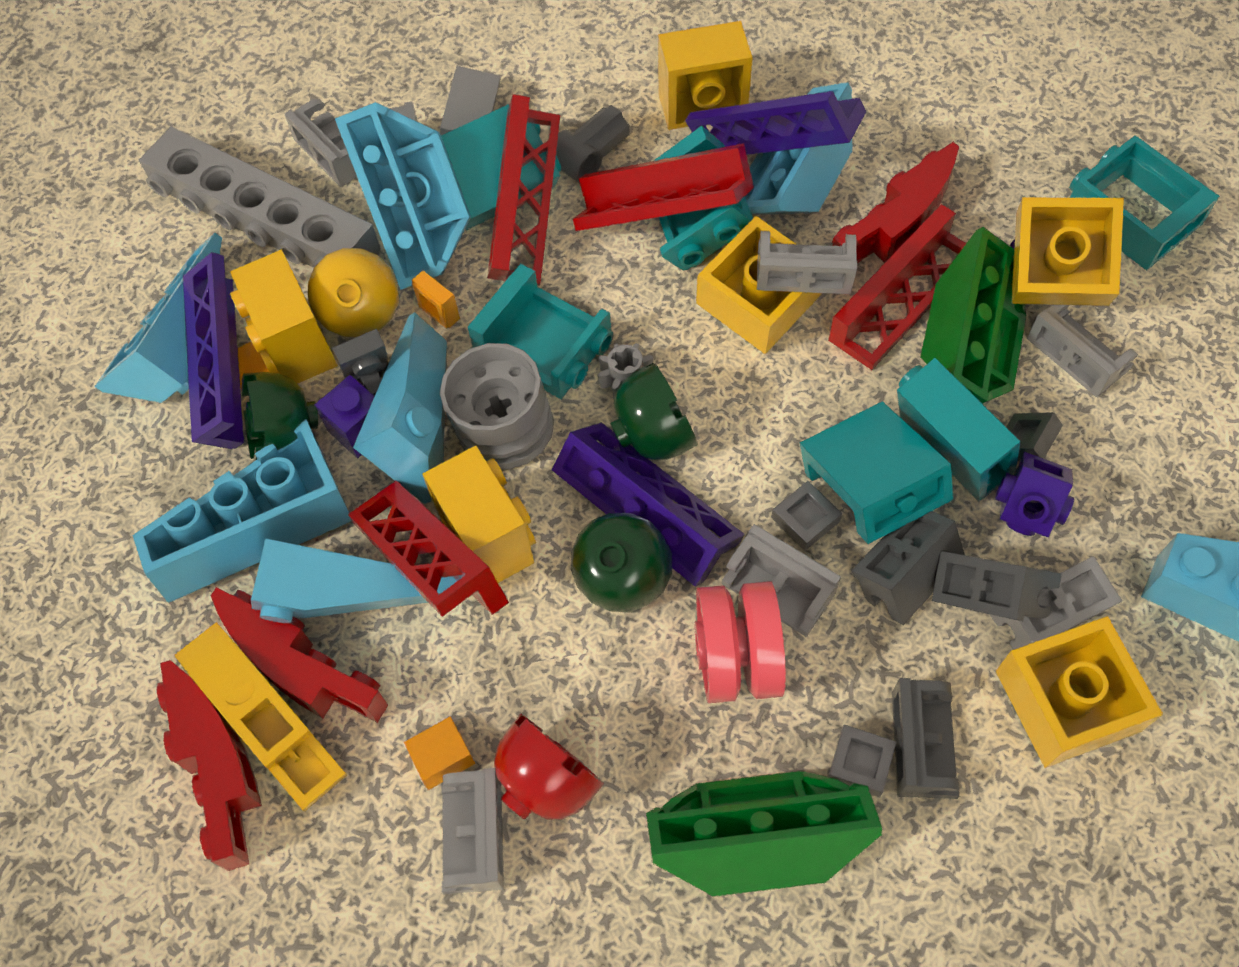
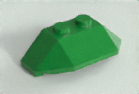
[920,227,1027,404]
[646,771,882,897]

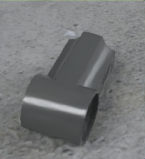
[556,105,630,183]

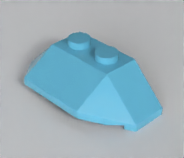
[745,82,852,215]
[335,102,471,290]

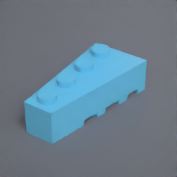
[132,420,352,603]

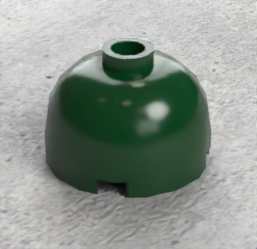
[610,363,698,460]
[242,372,318,462]
[571,513,672,613]

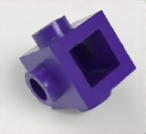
[995,452,1074,537]

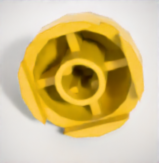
[308,248,399,337]

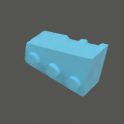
[1141,533,1239,642]

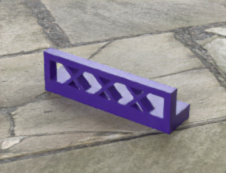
[685,91,867,155]
[183,252,244,449]
[551,422,745,587]

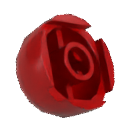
[494,713,604,820]

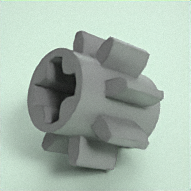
[598,343,653,400]

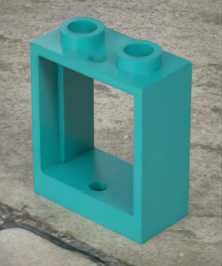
[1069,135,1220,271]

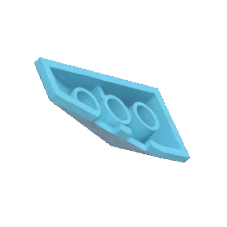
[94,232,222,403]
[353,312,447,504]
[251,538,457,623]

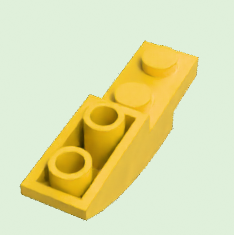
[174,622,347,812]

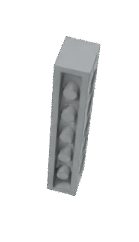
[139,126,381,268]

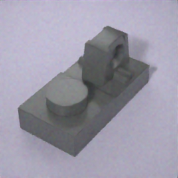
[332,329,389,396]

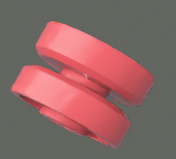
[694,581,786,703]

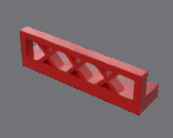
[487,94,561,286]
[573,143,754,231]
[828,204,966,370]
[348,480,509,617]

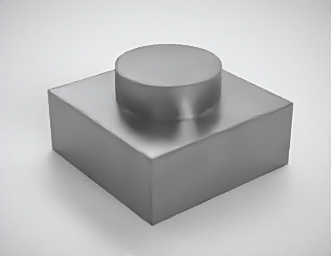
[1006,412,1063,461]
[771,481,842,551]
[828,724,896,798]

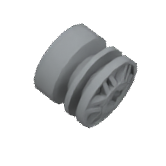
[440,343,554,470]

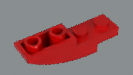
[832,141,959,263]
[210,587,388,723]
[157,660,262,871]

